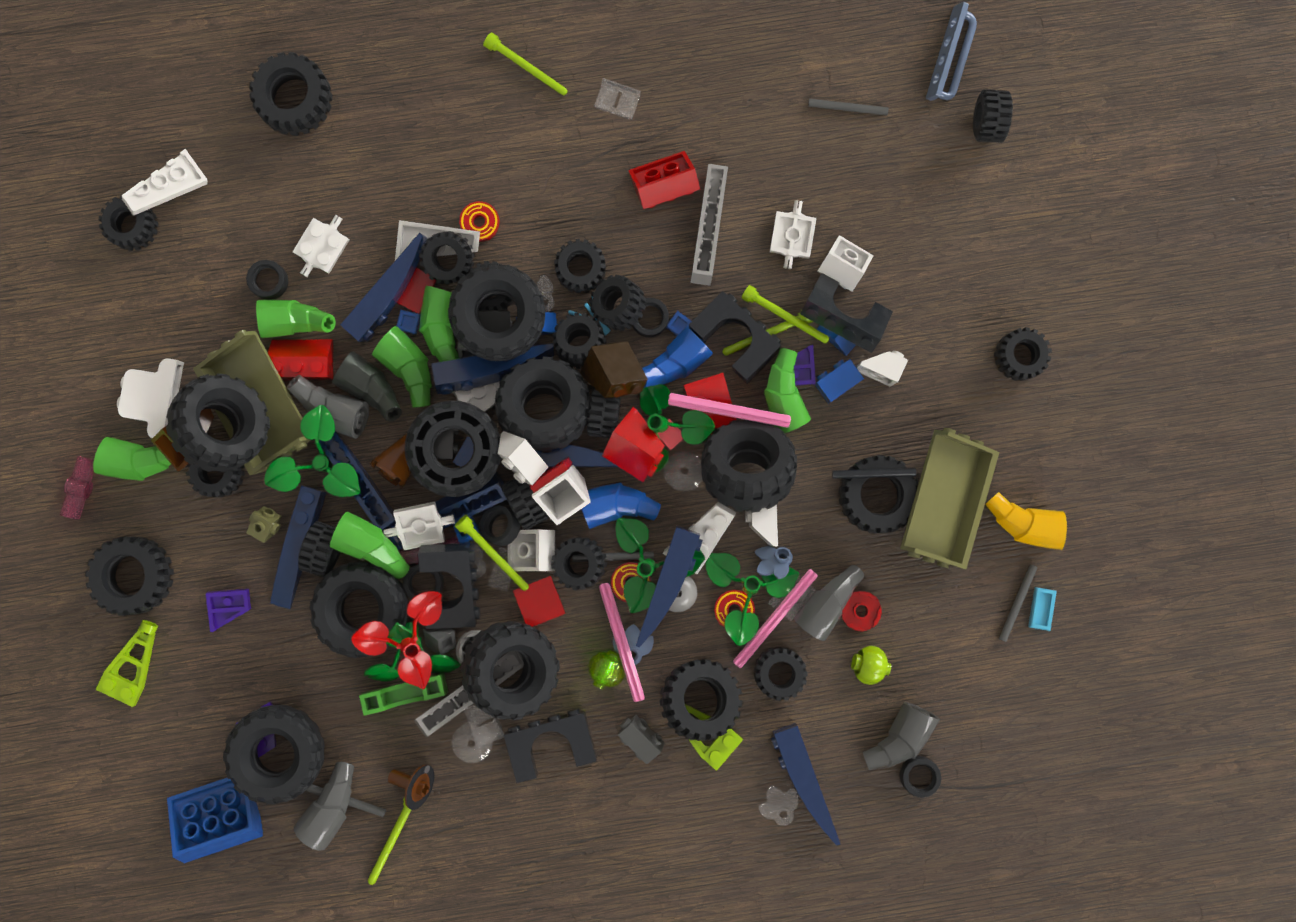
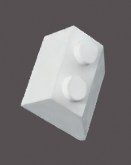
[818,235,873,291]
[855,351,908,387]
[498,431,548,485]
[745,505,778,546]
[508,529,555,571]

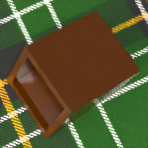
[151,409,214,472]

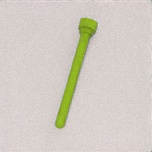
[483,32,567,95]
[741,285,829,343]
[722,310,813,356]
[455,515,529,591]
[368,796,411,885]

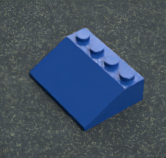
[167,778,263,863]

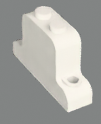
[117,358,184,438]

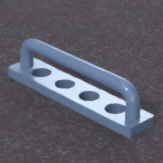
[926,1,977,101]

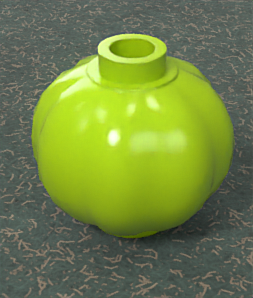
[851,646,891,685]

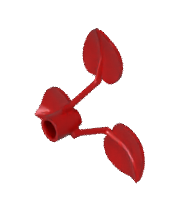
[351,591,442,689]

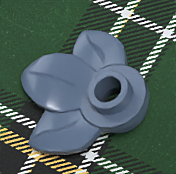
[755,546,793,579]
[613,624,654,665]

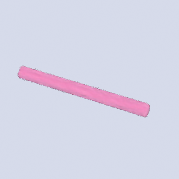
[668,393,791,428]
[733,569,818,668]
[599,583,645,702]

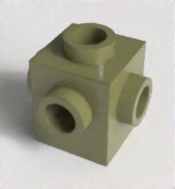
[246,506,282,543]

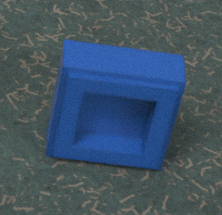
[396,310,420,335]
[666,311,692,336]

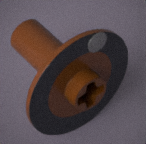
[388,765,434,810]

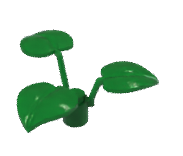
[640,384,715,473]
[264,405,361,497]
[616,518,705,613]
[706,553,799,646]
[364,622,461,682]

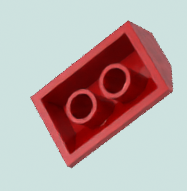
[628,151,700,209]
[268,339,333,380]

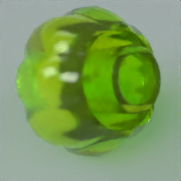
[588,650,626,689]

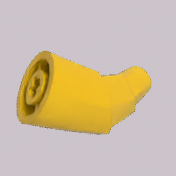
[985,492,1067,550]

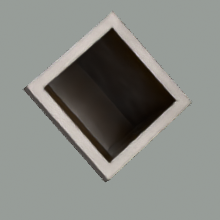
[580,341,648,398]

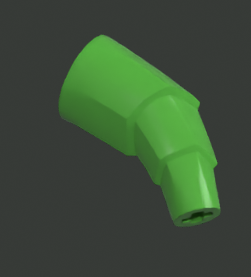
[419,286,460,362]
[256,300,336,339]
[372,326,432,407]
[764,348,811,433]
[93,437,171,481]
[330,511,410,579]

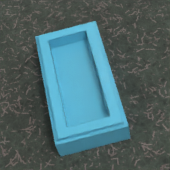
[1028,587,1057,631]

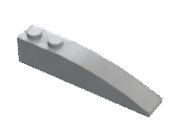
[691,164,728,286]
[414,650,524,737]

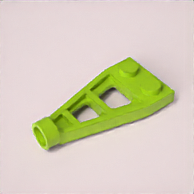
[96,620,158,707]
[685,704,743,771]

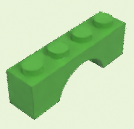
[359,673,449,716]

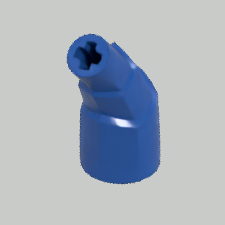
[642,327,714,388]
[581,483,661,530]

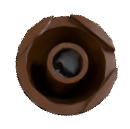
[370,434,411,489]

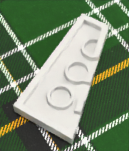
[122,149,207,216]
[395,220,480,260]
[663,502,736,574]

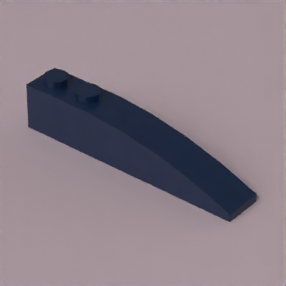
[340,233,427,342]
[431,343,554,395]
[319,431,396,534]
[503,445,618,467]
[389,472,507,550]
[270,486,327,609]
[636,526,703,647]
[771,723,840,845]

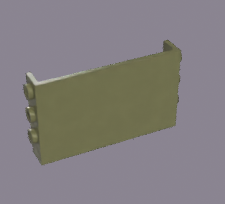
[193,330,310,475]
[900,428,999,570]

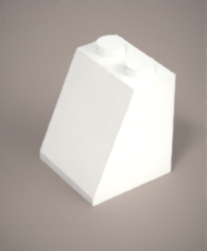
[532,465,591,525]

